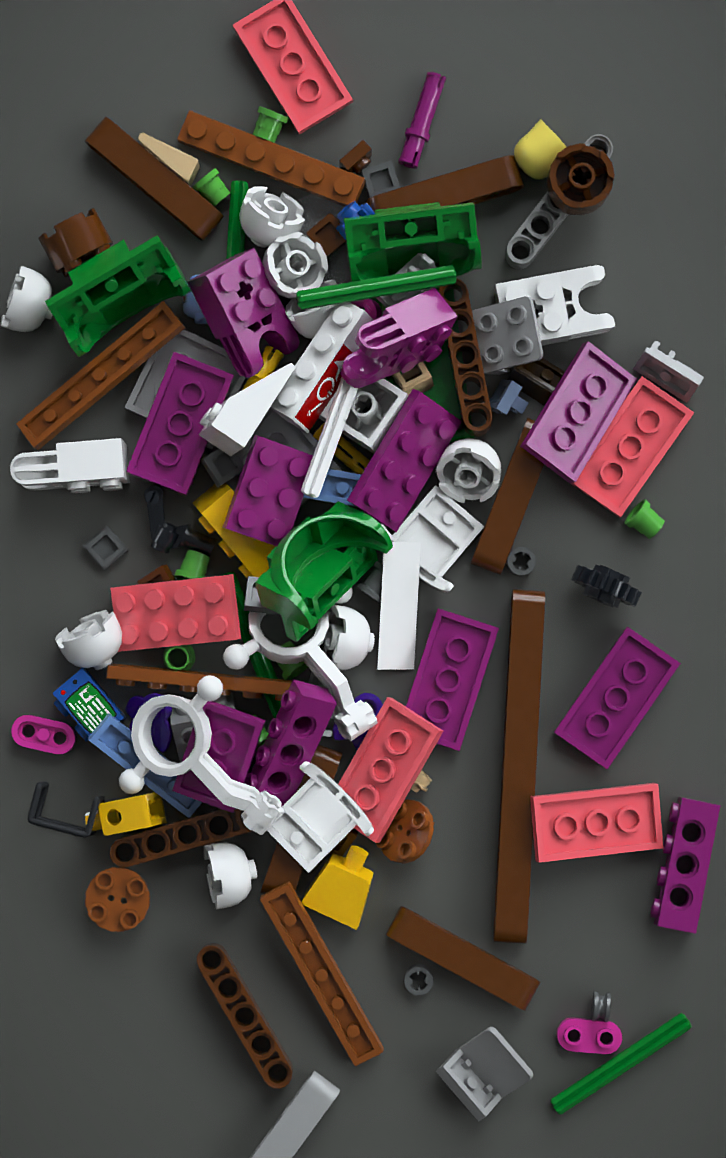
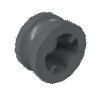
[506,547,536,576]
[404,964,433,996]
[591,991,611,1022]

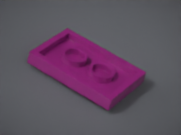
[223,435,313,546]
[172,701,266,813]

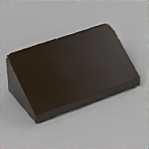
[507,358,565,406]

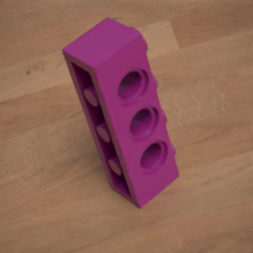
[244,679,337,806]
[650,797,721,934]

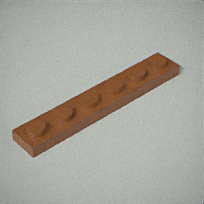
[177,110,366,207]
[16,301,186,450]
[107,663,304,701]
[260,881,384,1066]

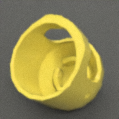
[514,119,566,179]

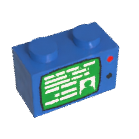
[53,668,127,742]

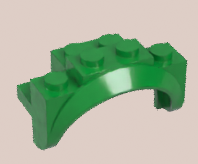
[344,202,482,282]
[45,235,191,357]
[255,501,393,642]

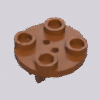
[376,799,435,864]
[85,867,150,932]

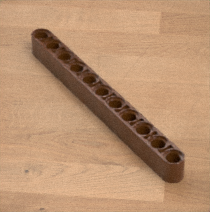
[493,589,545,944]

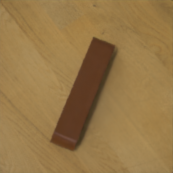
[85,117,224,241]
[365,155,524,212]
[439,278,492,437]
[470,418,544,575]
[260,744,343,894]
[110,809,253,867]
[386,906,541,1011]
[197,943,293,1089]

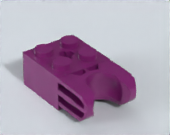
[187,248,300,378]
[340,288,458,388]

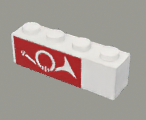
[271,302,373,433]

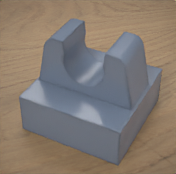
[490,380,528,415]

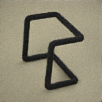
[28,781,105,838]

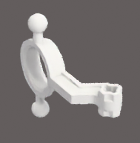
[223,587,378,741]
[119,675,284,835]

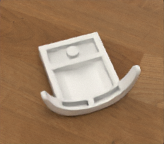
[381,485,485,592]
[267,761,374,873]

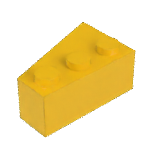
[192,483,277,579]

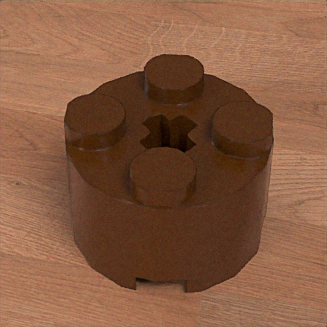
[547,143,615,216]
[38,208,113,278]

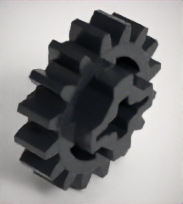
[571,564,642,608]

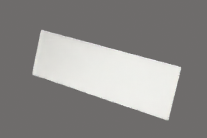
[377,542,421,670]

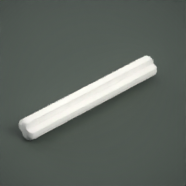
[301,377,358,498]

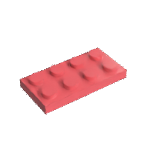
[233,0,353,135]
[571,376,694,518]
[110,574,241,652]
[338,697,444,843]
[530,783,664,863]

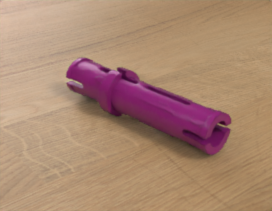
[398,72,447,169]

